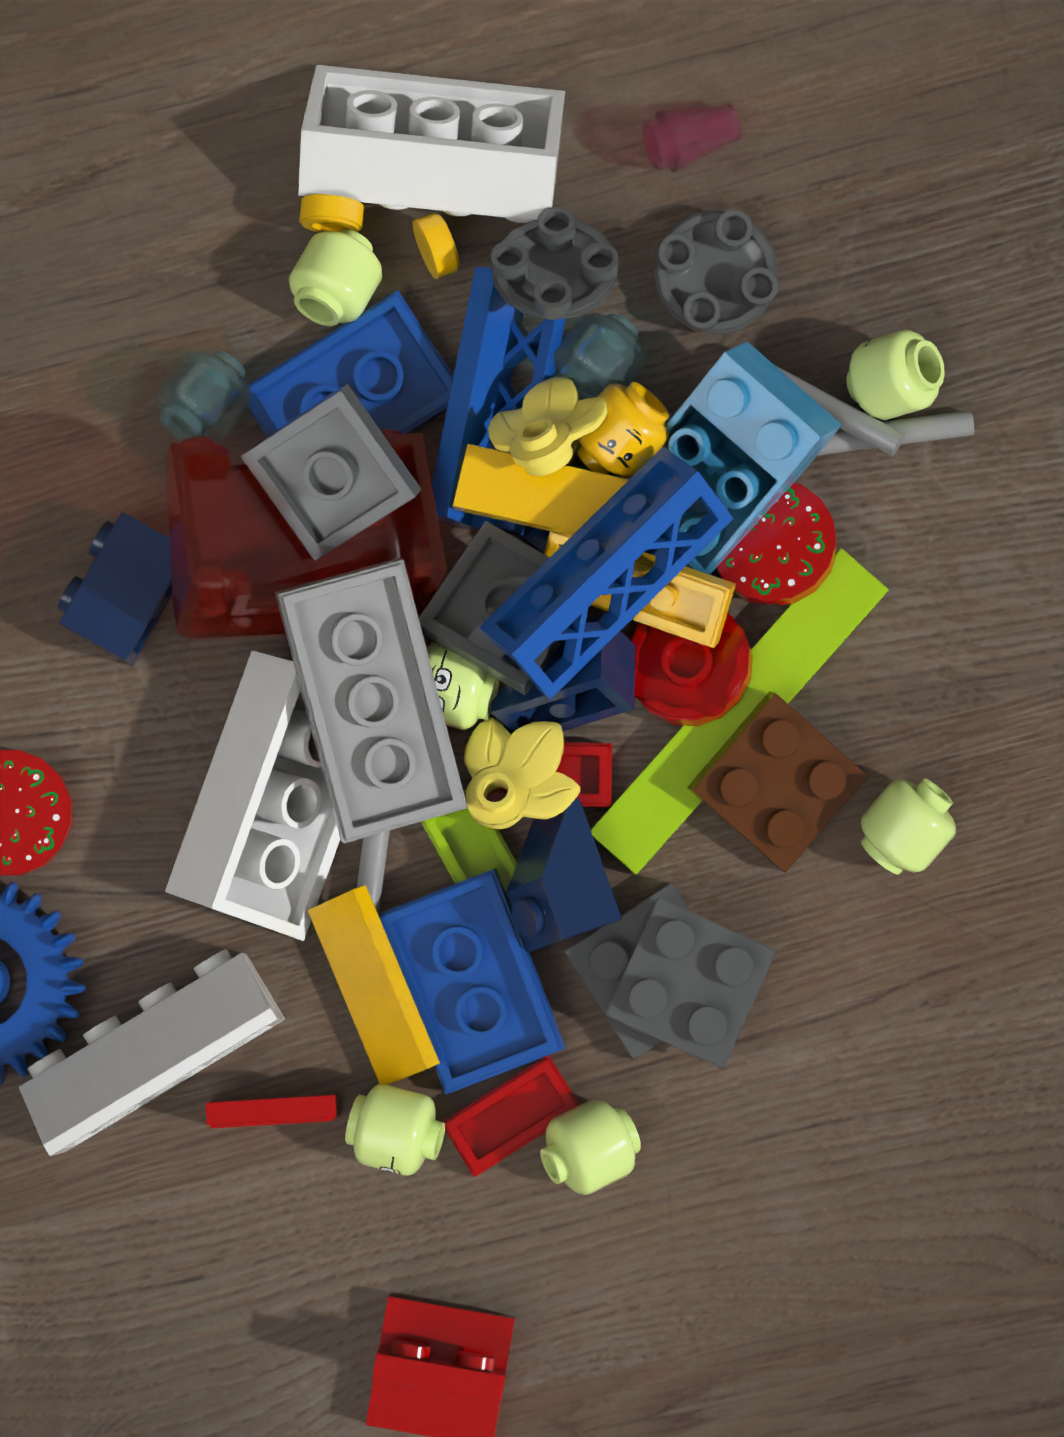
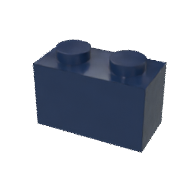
[58,512,195,666]

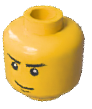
[577,382,670,478]

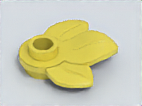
[488,377,608,476]
[464,717,580,829]

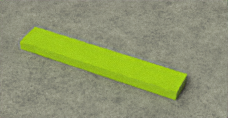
[591,548,889,876]

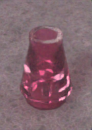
[643,104,741,172]

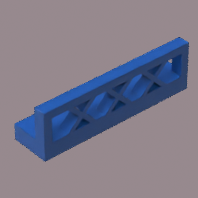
[426,267,566,535]
[479,447,734,700]

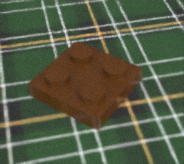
[687,691,868,873]

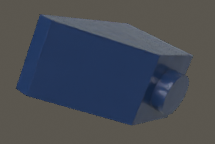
[491,614,635,732]
[506,798,622,953]

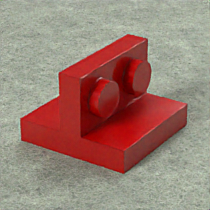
[365,1295,515,1437]

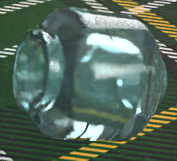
[554,313,646,400]
[156,350,251,446]

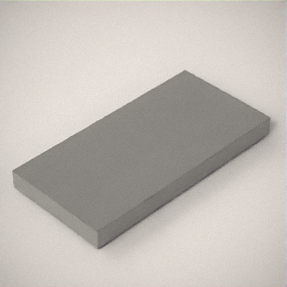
[275,558,467,843]

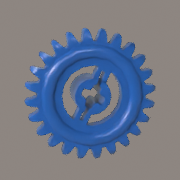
[0,881,86,1086]

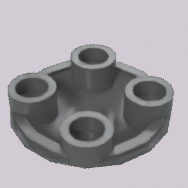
[490,207,619,320]
[653,210,779,335]

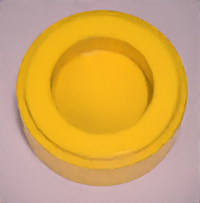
[299,194,364,233]
[412,212,460,279]

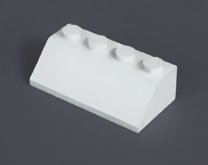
[298,65,565,223]
[165,651,340,941]
[19,949,286,1156]

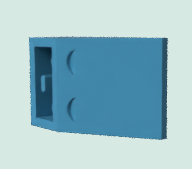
[624,342,842,575]

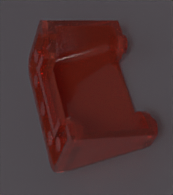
[165,429,447,639]

